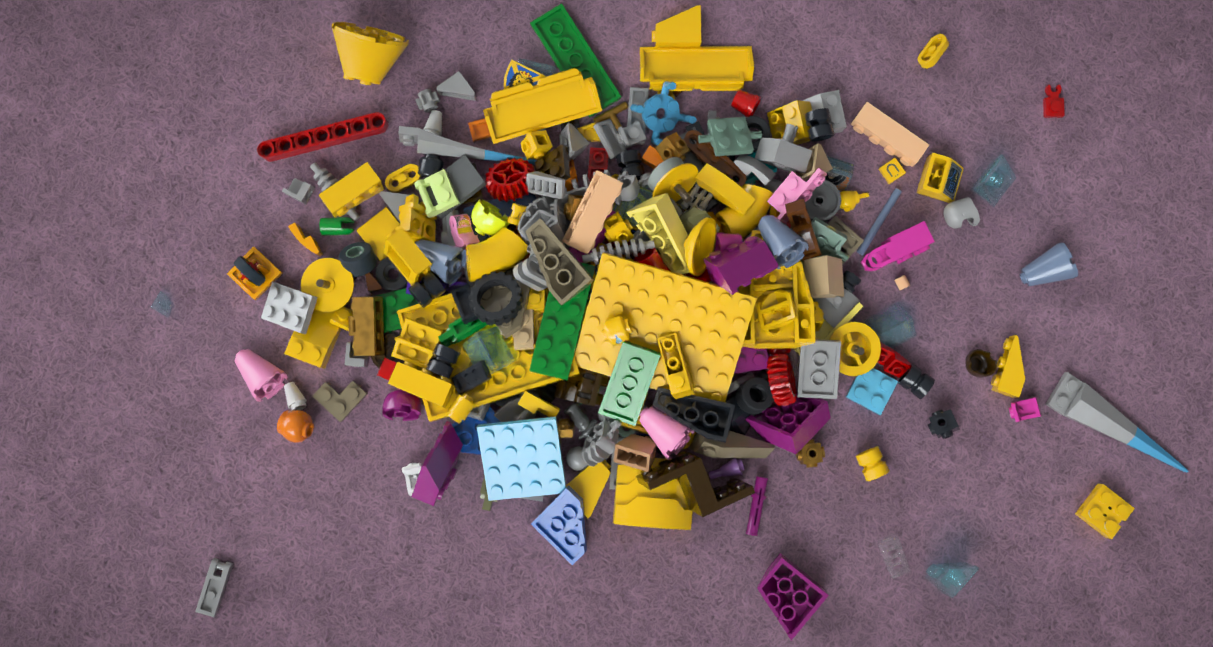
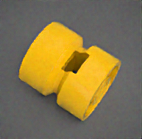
[855,446,890,481]

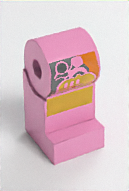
[449,214,479,250]

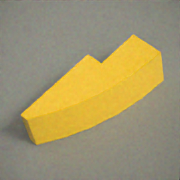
[695,164,756,216]

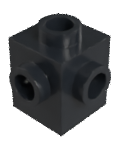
[927,409,960,439]

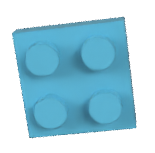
[846,368,898,415]

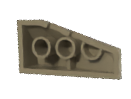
[525,218,595,305]
[689,431,775,458]

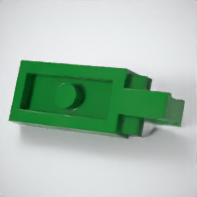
[438,305,487,347]

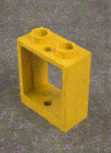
[384,228,432,286]

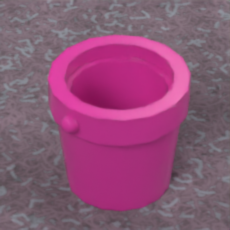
[715,232,743,251]

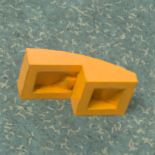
[288,223,323,256]

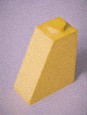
[651,5,701,47]
[566,459,611,518]

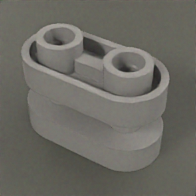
[513,256,547,291]

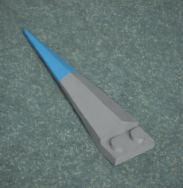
[398,126,537,165]
[1045,372,1189,472]

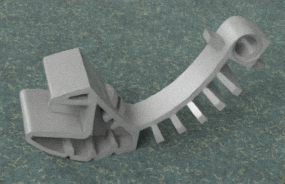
[518,170,640,248]

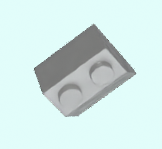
[802,90,847,133]

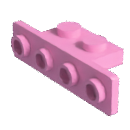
[767,168,827,226]

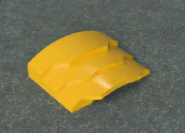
[613,458,692,530]

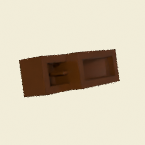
[785,198,821,261]

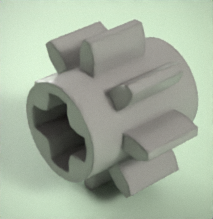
[415,89,440,113]

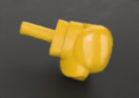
[840,191,869,212]

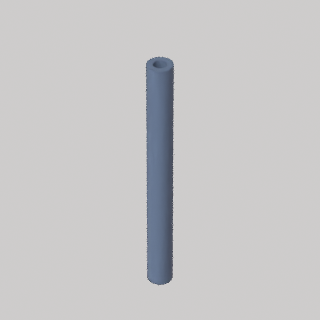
[857,188,902,256]

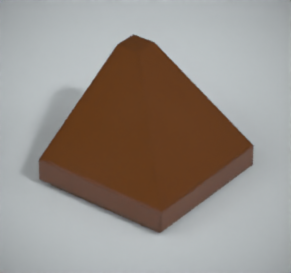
[365,273,382,293]

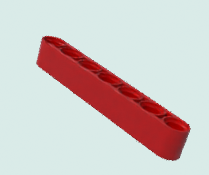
[257,112,389,162]

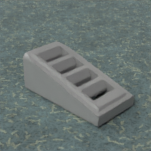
[526,171,565,199]

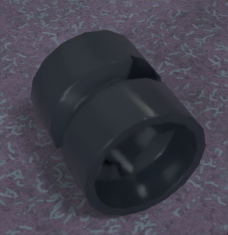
[804,108,835,142]
[616,150,645,181]
[408,272,445,308]
[426,344,460,379]
[898,364,935,399]

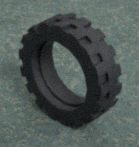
[468,272,524,326]

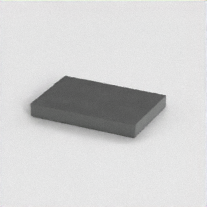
[426,155,487,219]

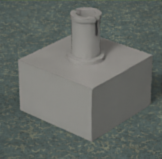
[755,124,812,173]

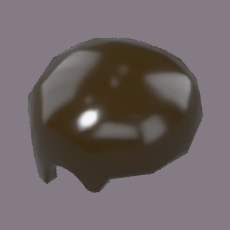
[965,349,997,378]

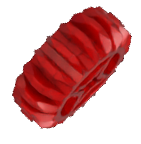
[485,157,535,202]
[767,353,797,406]

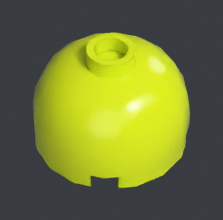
[471,199,510,236]

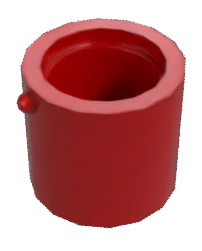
[634,248,667,270]

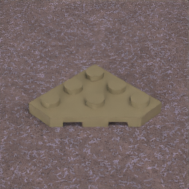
[481,260,530,339]

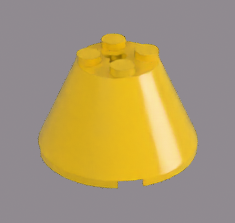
[332,22,409,85]

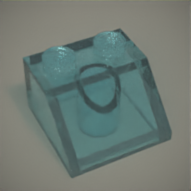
[925,562,979,598]

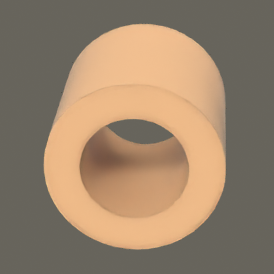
[894,275,910,290]

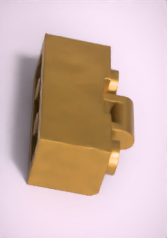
[348,296,384,356]

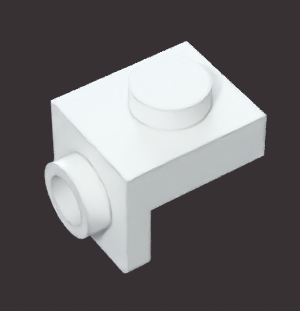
[402,463,422,496]

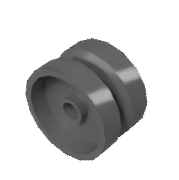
[805,180,841,223]

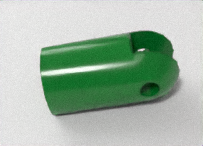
[319,217,355,236]

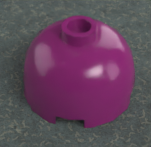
[382,388,421,421]

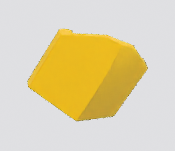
[756,289,798,331]

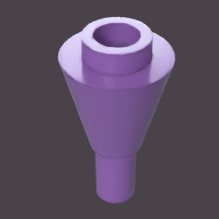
[708,458,745,480]

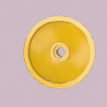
[684,217,717,276]

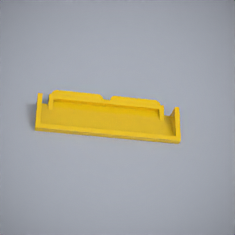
[639,46,754,91]
[483,68,602,144]

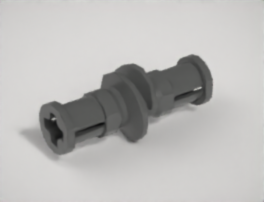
[564,402,597,439]

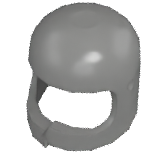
[943,197,980,229]

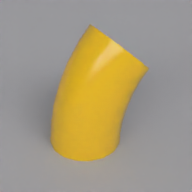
[715,184,774,240]
[466,227,529,282]

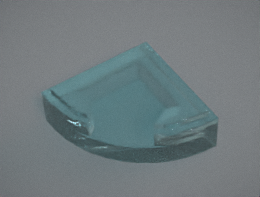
[150,291,172,317]

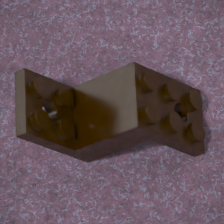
[636,452,755,517]

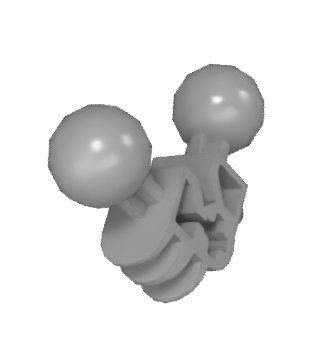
[566,408,621,471]

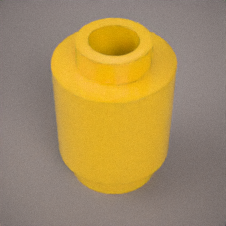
[447,393,475,424]

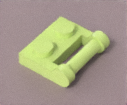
[414,169,460,218]

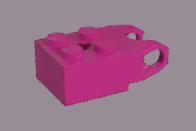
[861,221,935,272]

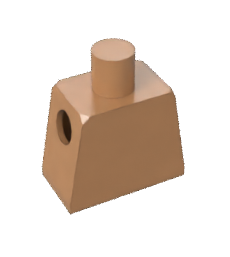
[614,434,657,472]

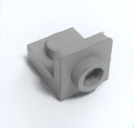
[616,122,646,149]

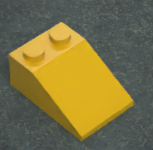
[284,309,341,369]

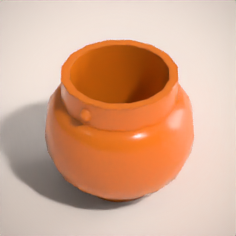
[277,410,314,443]

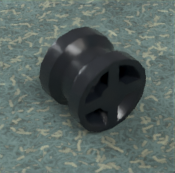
[843,270,861,294]

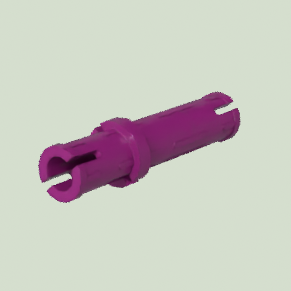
[745,476,768,536]

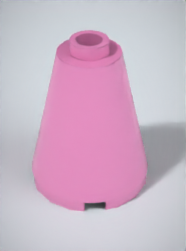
[235,349,288,402]
[639,406,694,460]

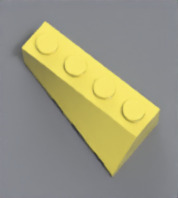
[626,193,690,275]

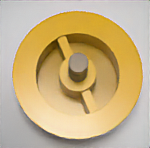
[829,322,881,376]

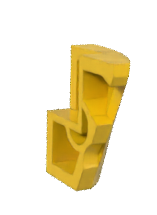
[518,391,560,417]

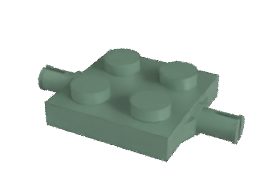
[698,117,762,156]
[790,217,849,262]

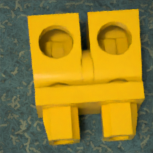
[396,194,437,243]

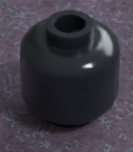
[418,154,444,180]

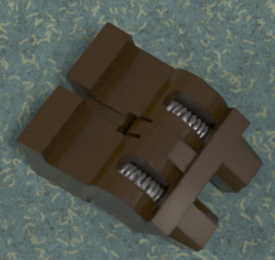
[554,367,610,406]

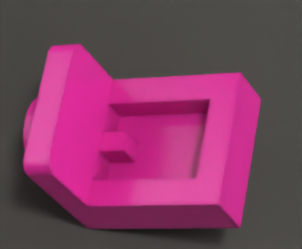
[1009,397,1042,422]

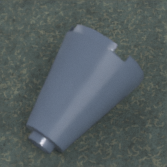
[758,215,809,269]
[415,239,467,284]
[1019,242,1078,286]

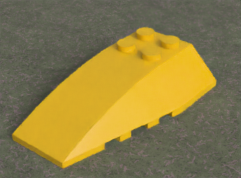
[739,230,815,349]

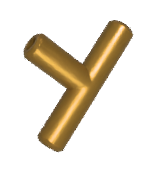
[593,102,628,131]

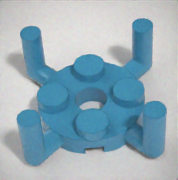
[630,81,697,146]

